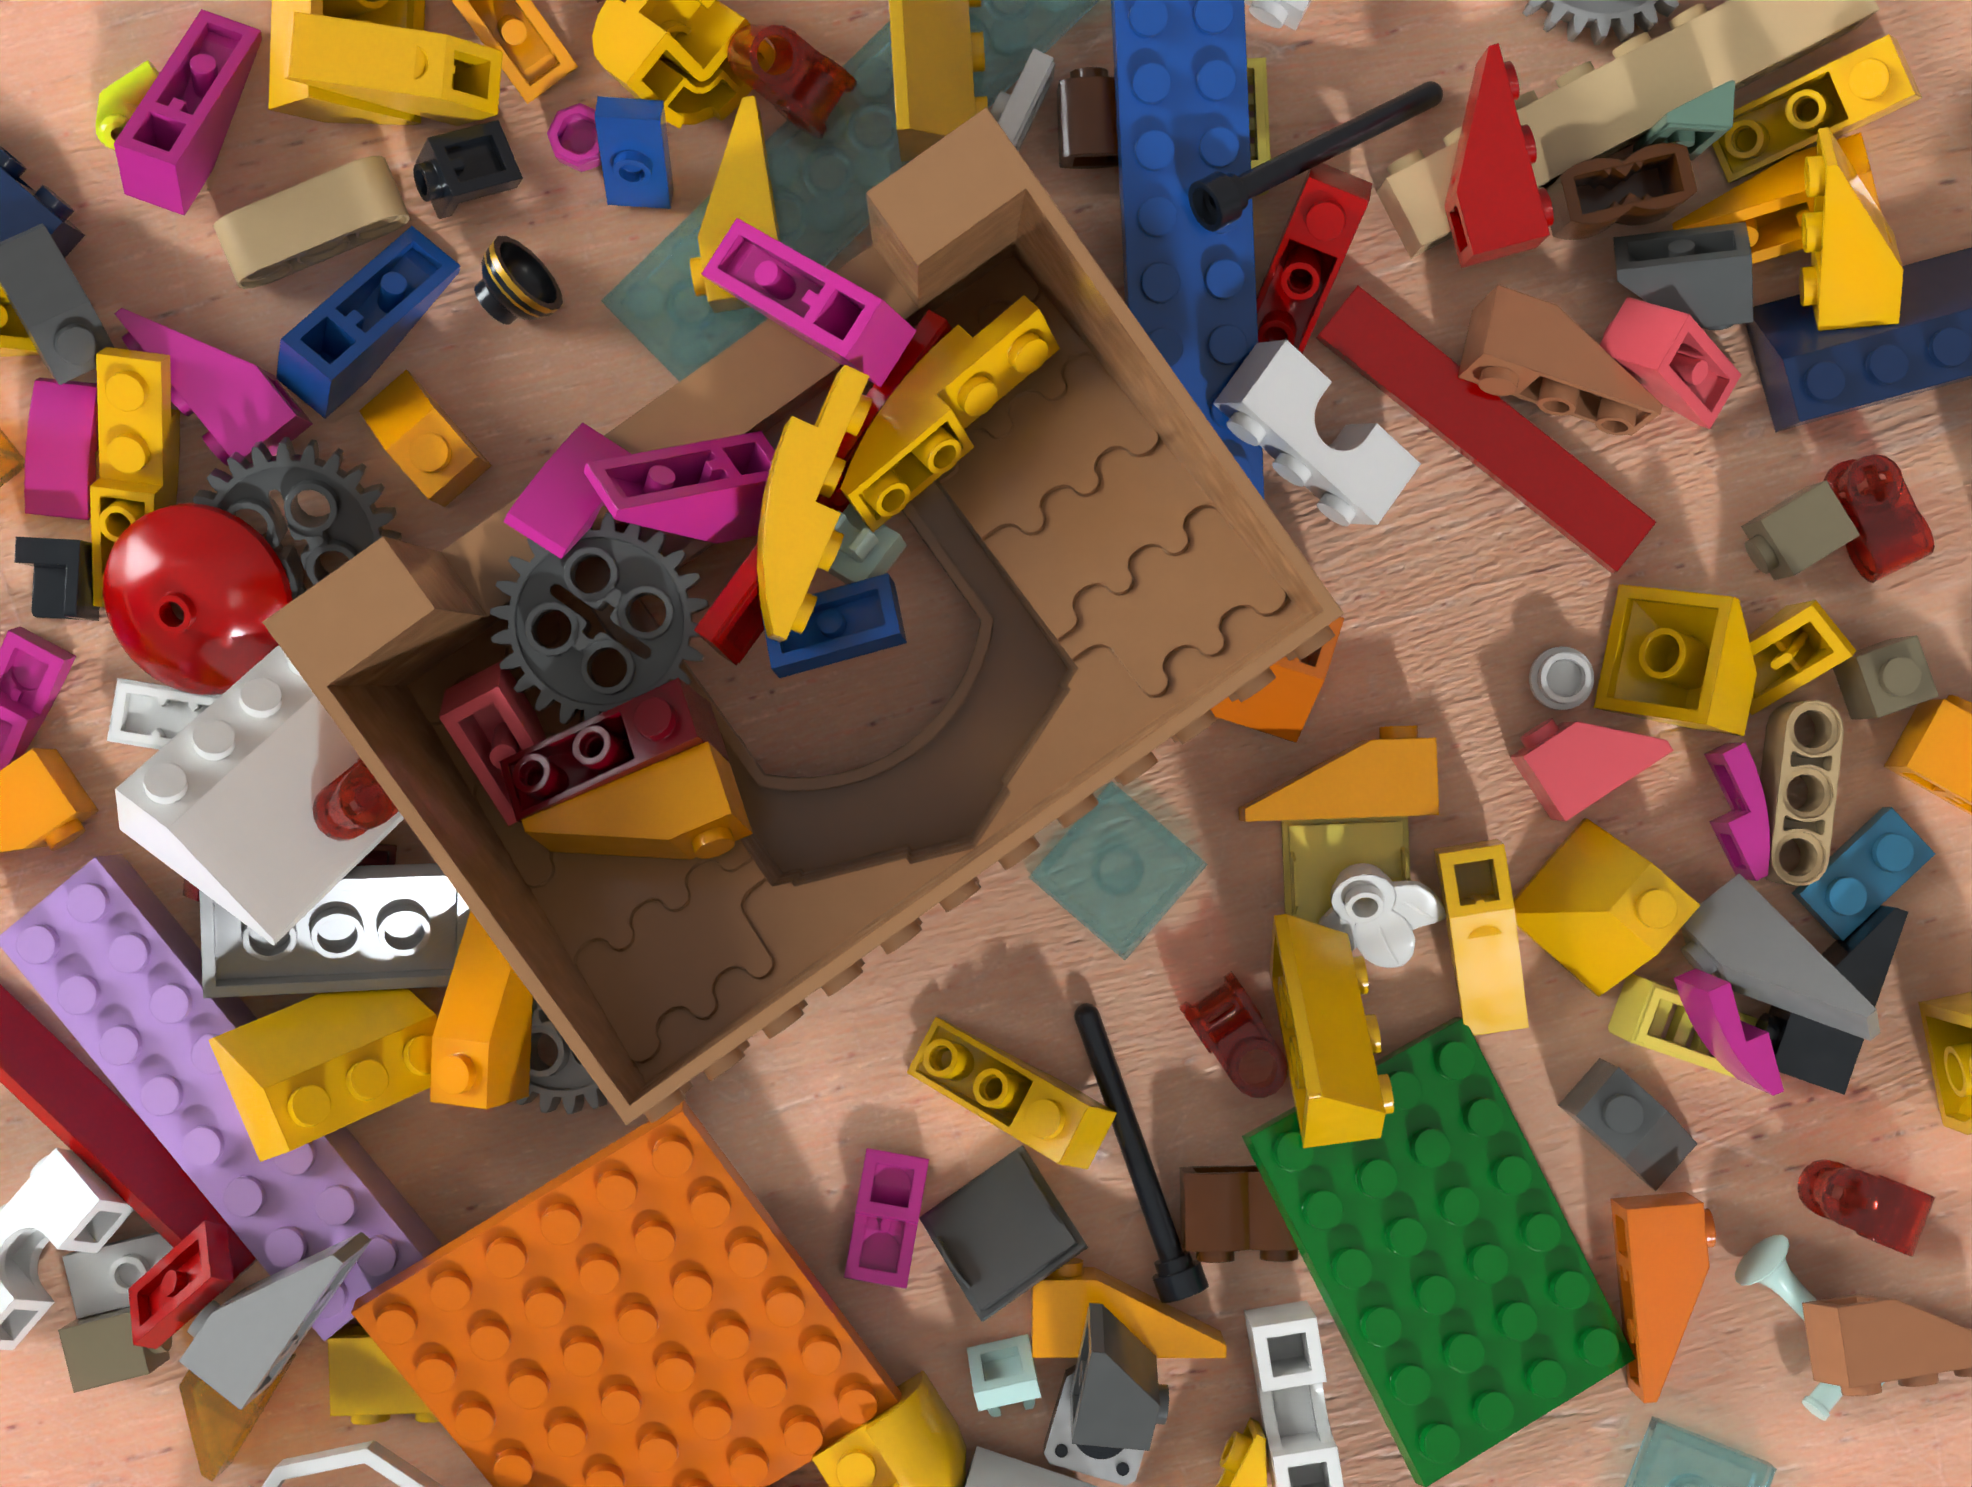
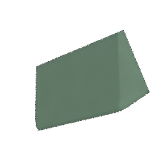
[1633,80,1735,161]

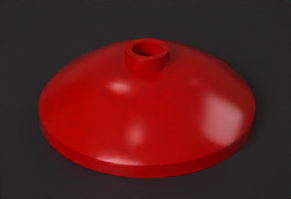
[103,503,293,695]

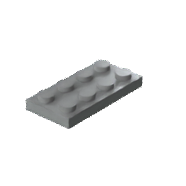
[199,863,470,998]

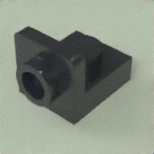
[413,120,523,219]

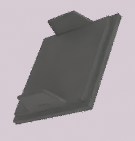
[919,1145,1088,1322]

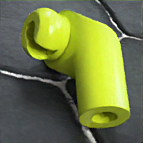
[95,60,159,150]

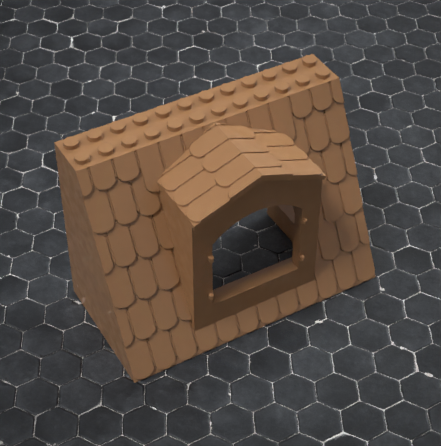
[263,107,1344,1126]

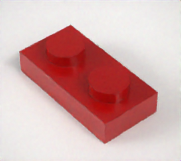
[128,1221,234,1349]

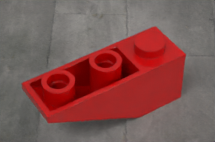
[1444,43,1554,268]
[1256,163,1372,354]

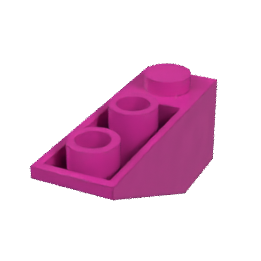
[114,308,313,466]

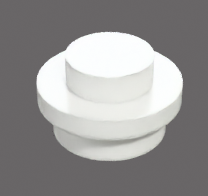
[1529,646,1594,710]

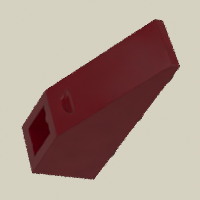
[499,677,729,823]

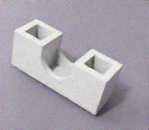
[1213,340,1421,527]
[0,1148,134,1350]
[1244,1300,1344,1487]

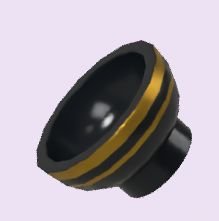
[474,236,563,325]

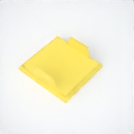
[1281,816,1411,924]

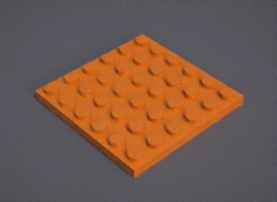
[351,1100,902,1487]

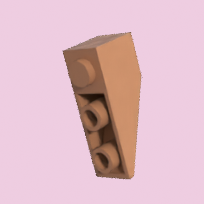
[1458,285,1663,436]
[1802,1294,1972,1396]

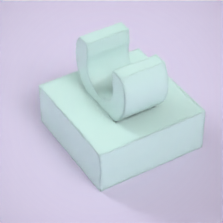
[828,504,907,584]
[967,1334,1041,1417]

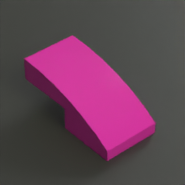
[24,377,99,520]
[503,422,631,559]
[0,626,76,770]
[1704,742,1770,881]
[1674,968,1784,1096]
[844,1148,929,1289]

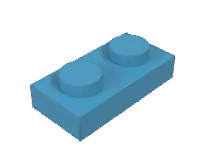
[1792,807,1935,941]

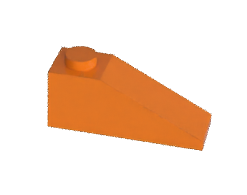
[1610,1192,1716,1403]

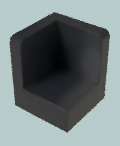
[14,537,100,621]

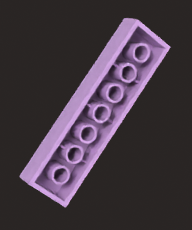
[0,854,441,1342]

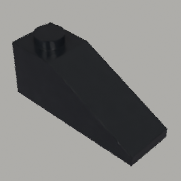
[1755,905,1908,1095]

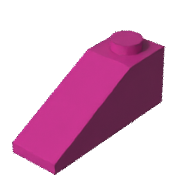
[114,9,262,216]
[701,218,917,387]
[584,431,775,544]

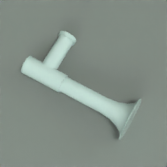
[1735,1235,1885,1421]

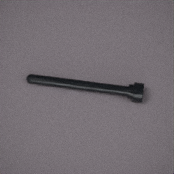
[1188,81,1443,232]
[1074,1003,1209,1303]

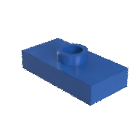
[594,96,674,209]
[761,573,907,679]

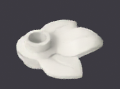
[1318,863,1446,968]

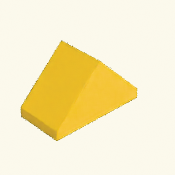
[1748,600,1857,715]

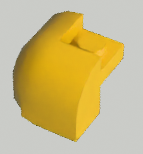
[592,0,780,130]
[812,1370,966,1487]

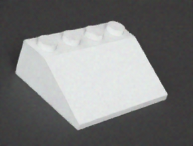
[115,645,404,946]

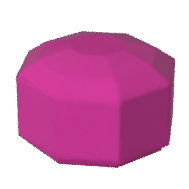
[547,103,602,172]

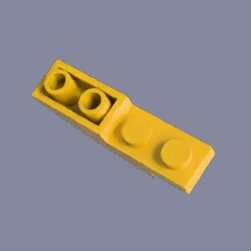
[840,295,1060,532]
[90,347,180,608]
[757,364,873,643]

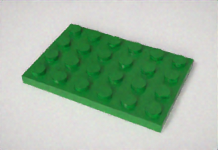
[1242,1017,1636,1487]

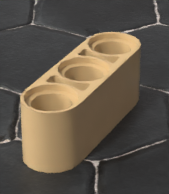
[213,156,410,289]
[1760,700,1844,886]

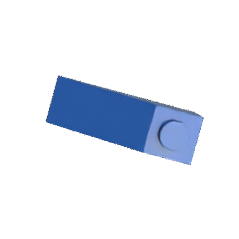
[276,226,461,419]

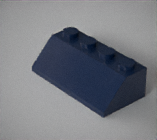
[1745,247,1972,432]

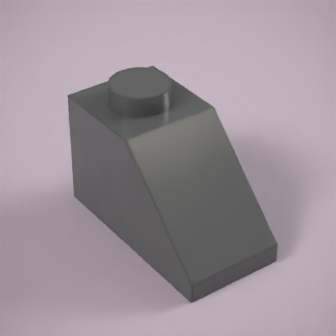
[1613,222,1753,330]
[0,223,115,385]
[1558,1058,1697,1191]
[1070,1303,1169,1451]

